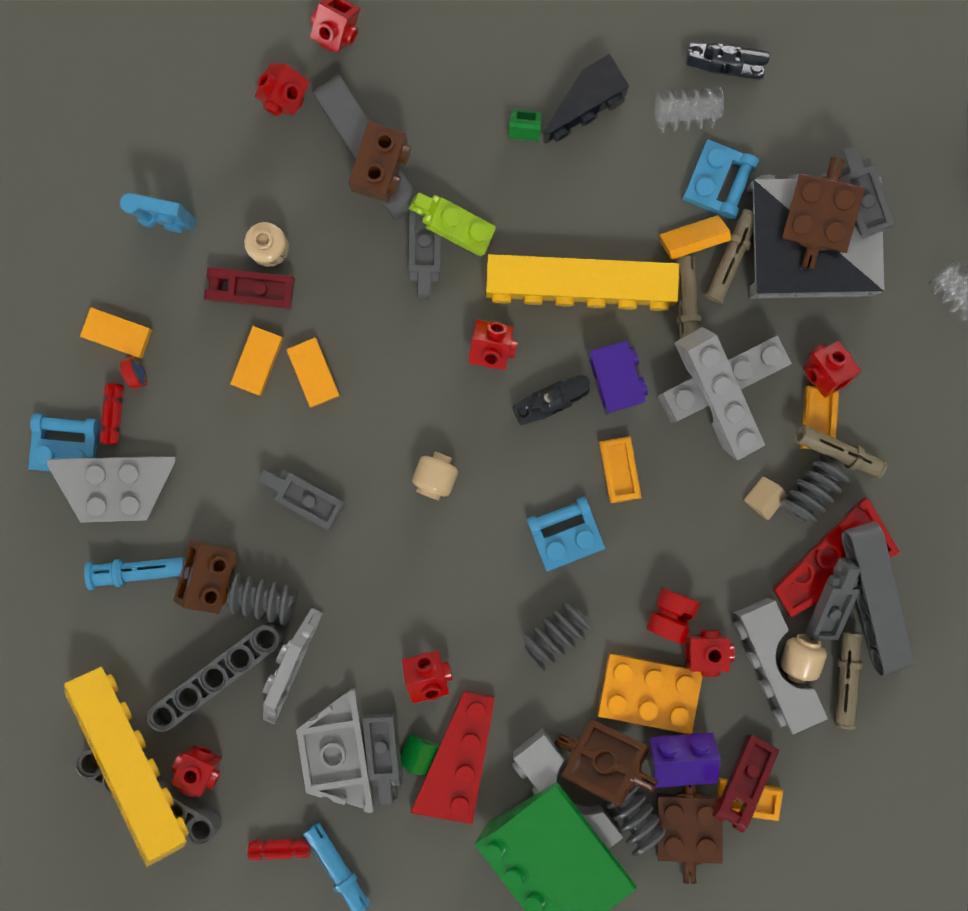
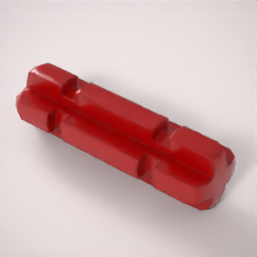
[99,383,124,445]
[247,838,311,860]

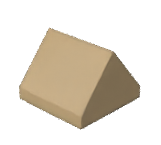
[743,476,788,520]

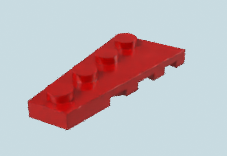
[772,498,900,617]
[410,691,495,824]

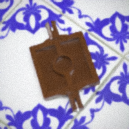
[782,157,865,270]
[555,719,658,808]
[658,785,723,884]

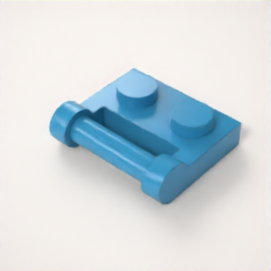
[682,139,759,219]
[120,193,196,233]
[28,413,100,471]
[526,496,605,571]

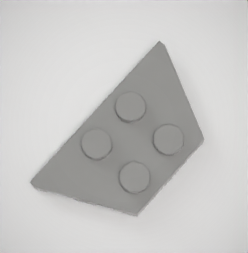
[47,456,176,523]
[263,608,323,725]
[296,688,375,813]

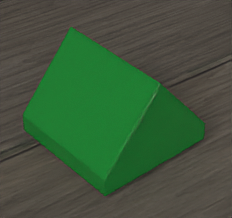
[508,109,542,141]
[401,733,440,775]

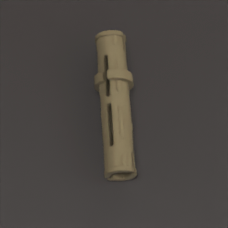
[704,209,754,304]
[675,256,701,339]
[795,425,887,479]
[835,631,863,730]

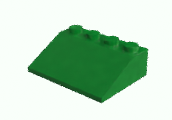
[474,782,637,911]

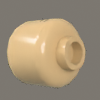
[244,222,289,267]
[412,451,458,501]
[780,634,827,684]

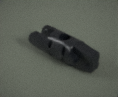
[686,43,771,80]
[512,375,590,425]

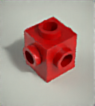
[310,0,361,53]
[254,63,310,117]
[468,319,518,370]
[803,341,861,398]
[685,629,735,677]
[402,650,453,703]
[171,745,222,797]

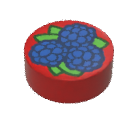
[120,356,147,390]

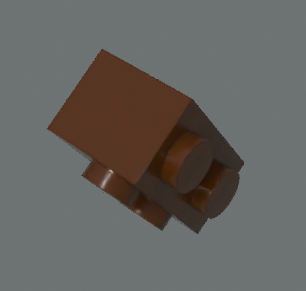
[348,122,411,203]
[173,539,237,614]

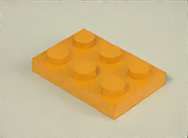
[597,652,703,734]

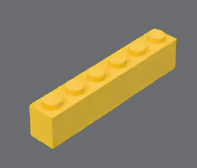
[486,254,679,311]
[64,667,189,867]

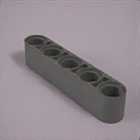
[312,74,417,221]
[841,521,914,676]
[147,622,285,732]
[75,747,222,846]

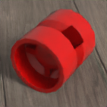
[645,587,701,645]

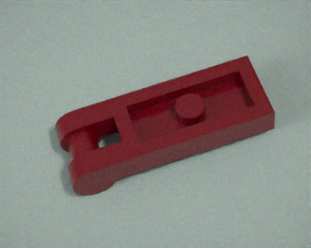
[204,267,295,309]
[713,734,780,833]

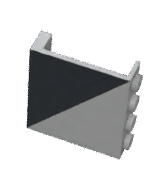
[747,174,885,299]

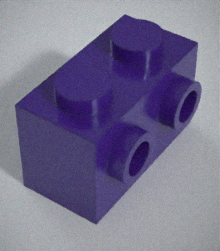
[587,340,648,415]
[649,733,720,788]

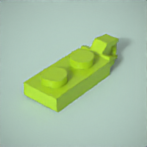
[409,193,496,256]

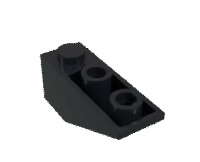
[543,54,629,144]

